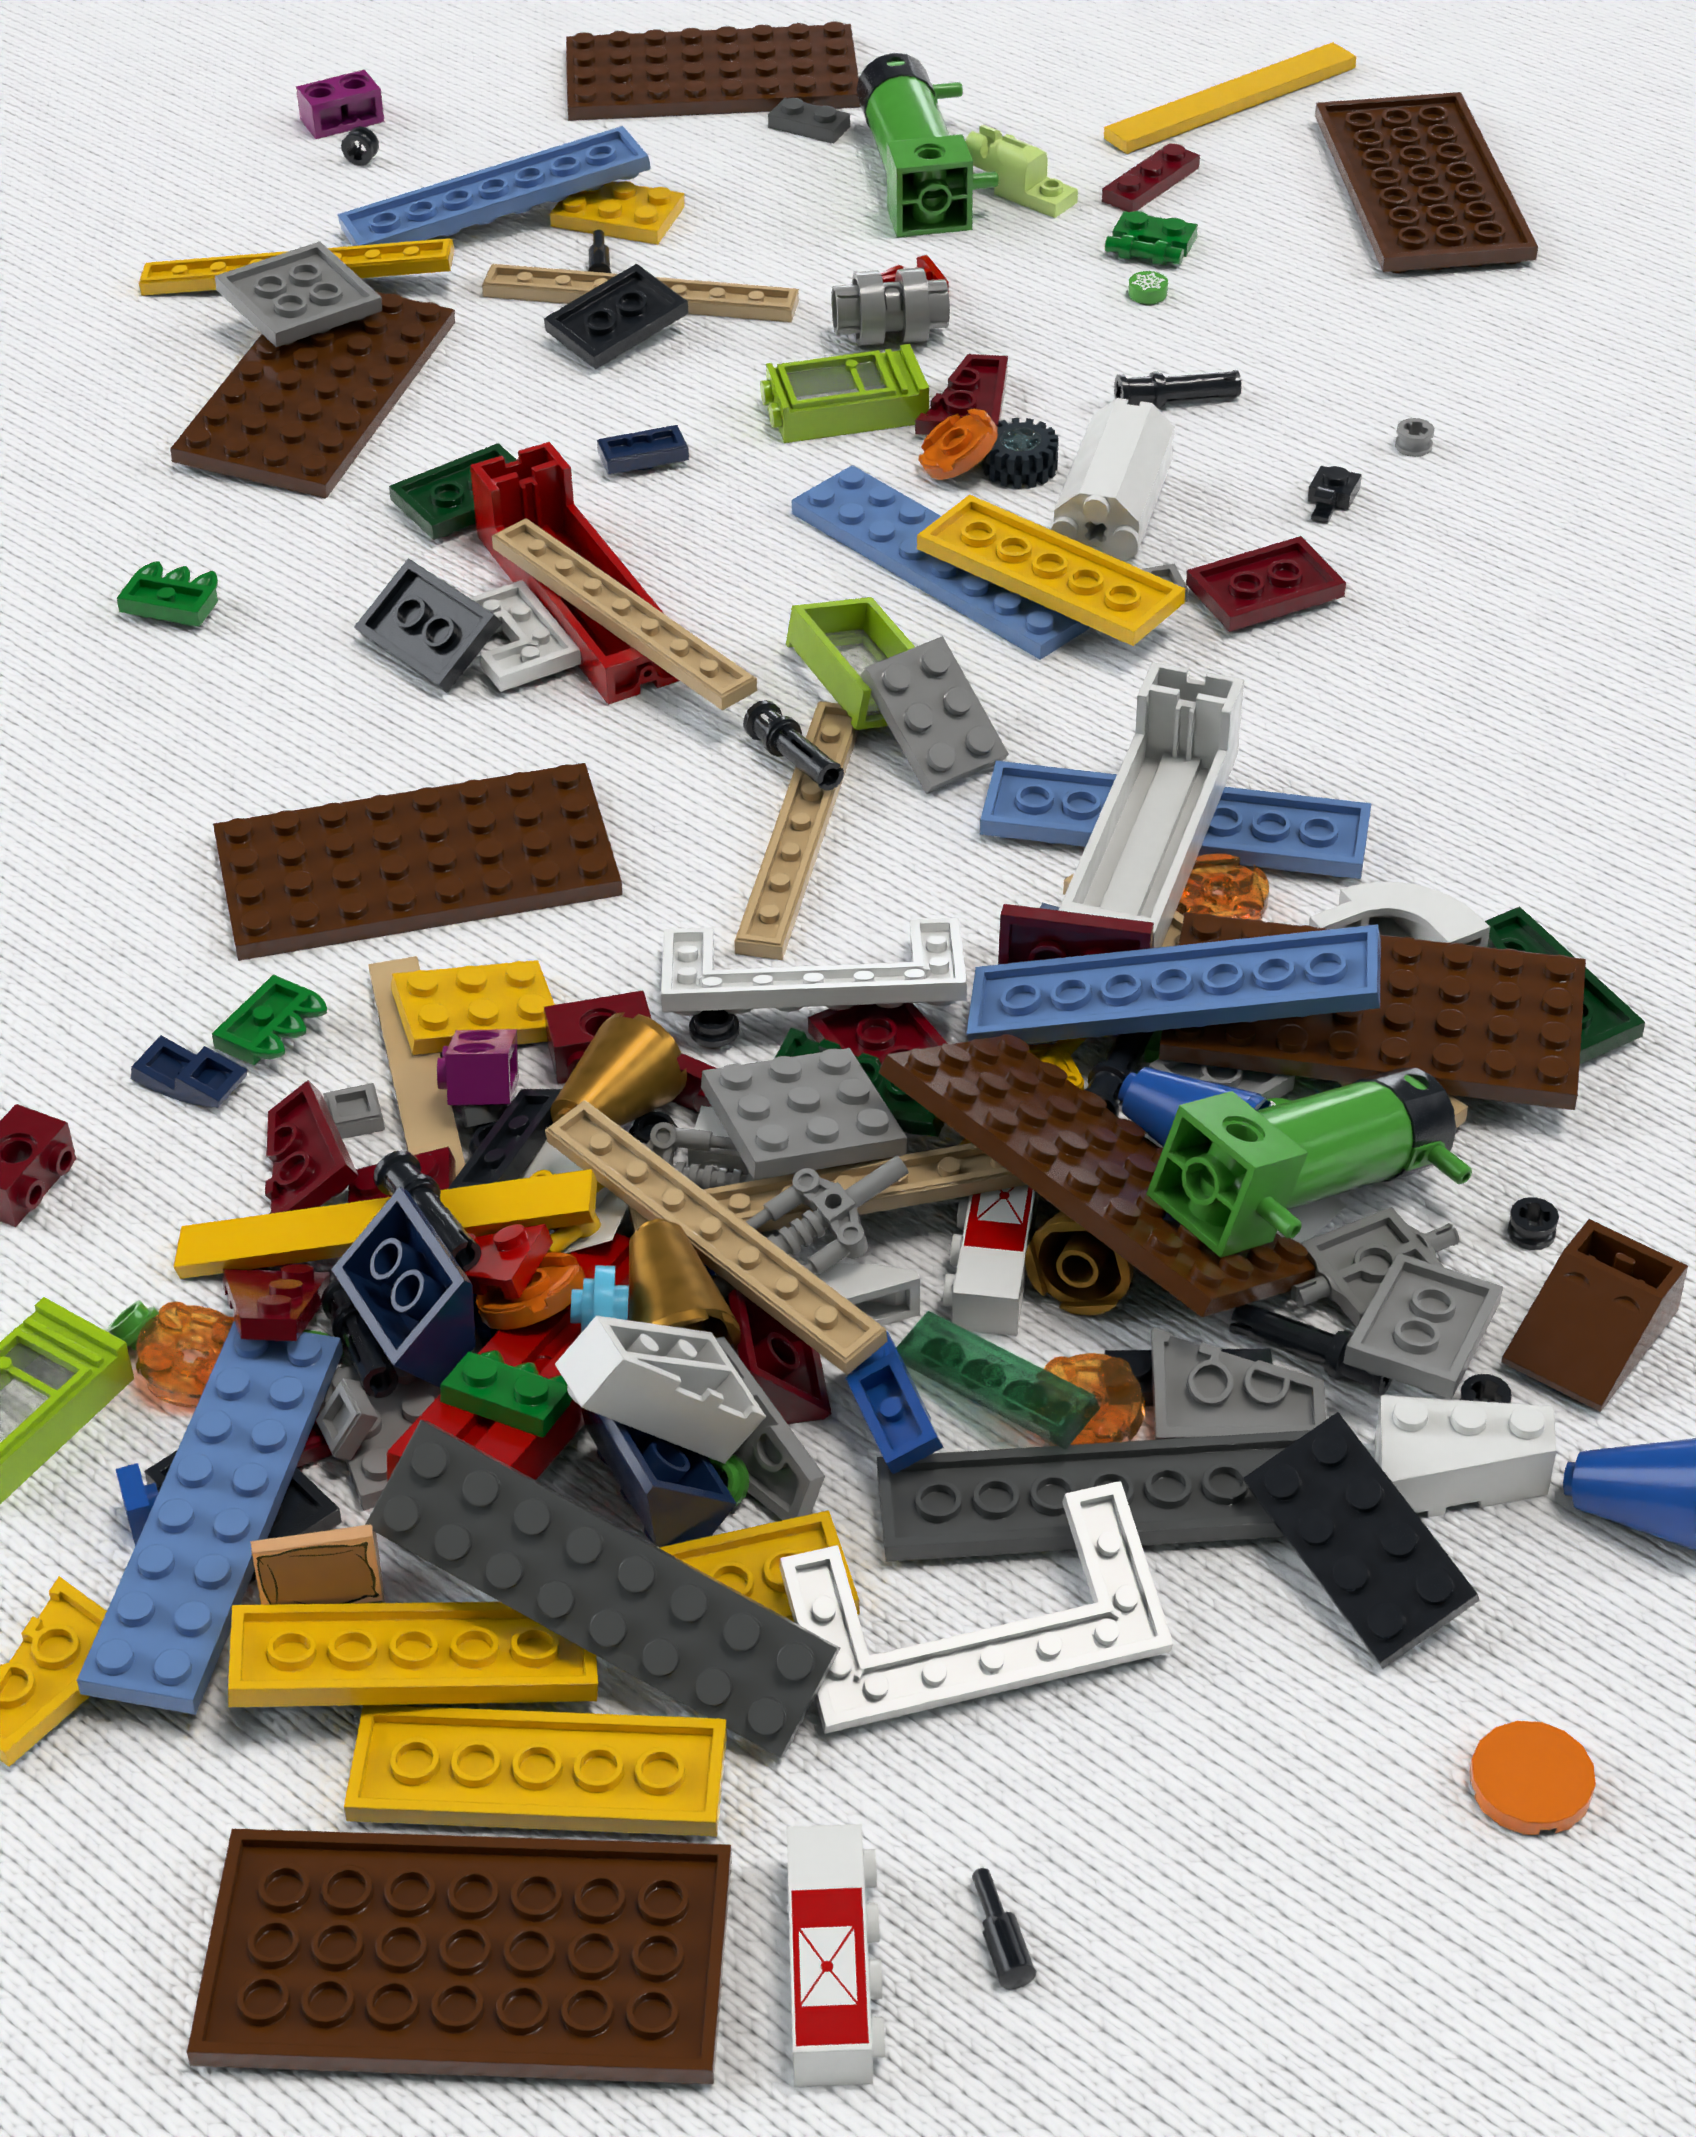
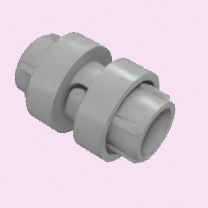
[831,268,950,346]

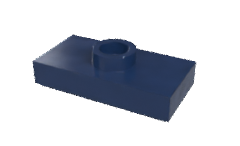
[597,425,689,475]

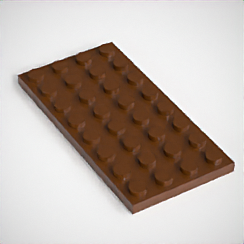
[566,21,861,121]
[1315,92,1538,273]
[170,291,455,499]
[213,763,623,961]
[1159,912,1586,1110]
[879,1034,1316,1317]
[187,1828,732,2084]

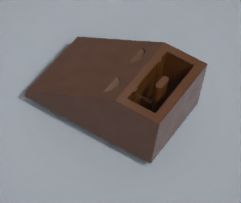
[1501,1219,1688,1412]

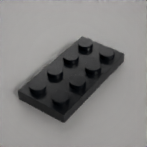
[1243,1412,1480,1669]

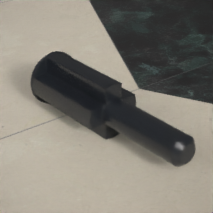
[588,230,611,273]
[972,1868,1036,1989]

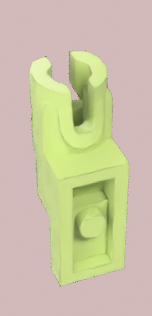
[966,125,1078,218]

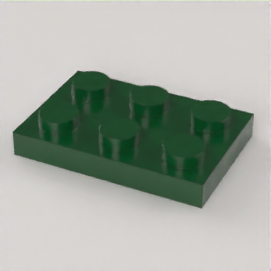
[389,443,517,540]

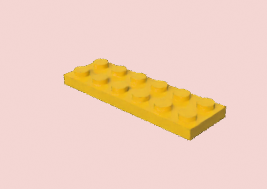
[917,494,1186,646]
[228,1602,598,1707]
[344,1705,727,1837]

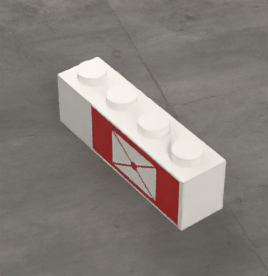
[943,1185,1040,1336]
[786,1824,886,2087]

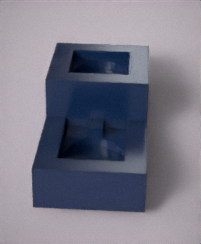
[130,1035,247,1108]

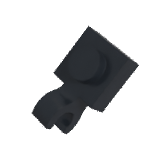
[1307,465,1362,523]

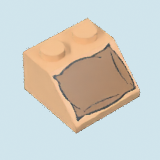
[250,1524,385,1605]

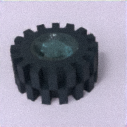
[982,418,1059,489]

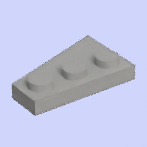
[1151,1327,1326,1440]
[715,1336,825,1520]

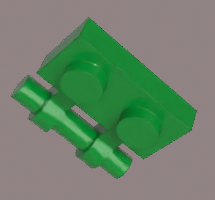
[1104,211,1198,266]

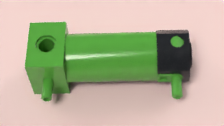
[856,53,999,238]
[1146,1068,1472,1258]

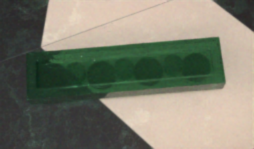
[897,1311,1100,1450]

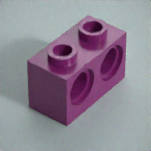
[296,69,385,139]
[437,1029,519,1105]

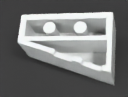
[555,1316,766,1464]
[1375,1395,1557,1518]

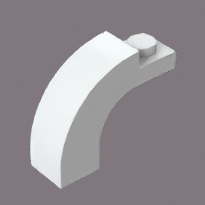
[1309,881,1490,947]

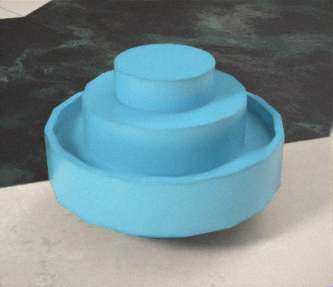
[570,1265,629,1333]

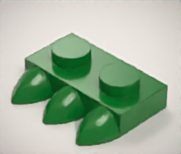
[117,561,218,627]
[212,974,327,1066]
[440,1350,573,1438]

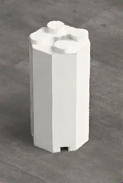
[1051,398,1175,562]

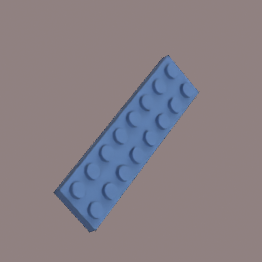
[337,126,651,246]
[791,465,1091,660]
[980,761,1372,879]
[966,924,1381,1043]
[77,1321,343,1715]

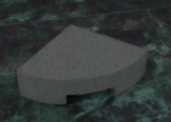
[461,1100,512,1128]

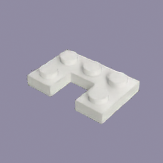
[469,580,581,692]

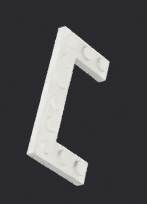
[661,918,967,1016]
[779,1481,1173,1734]

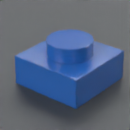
[115,1463,158,1546]

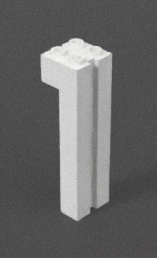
[1059,662,1244,948]

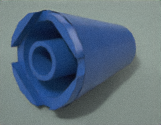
[1118,1067,1271,1148]
[1563,1438,1696,1551]

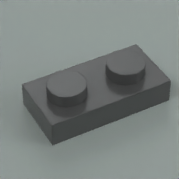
[768,98,850,144]

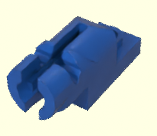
[845,1332,944,1474]

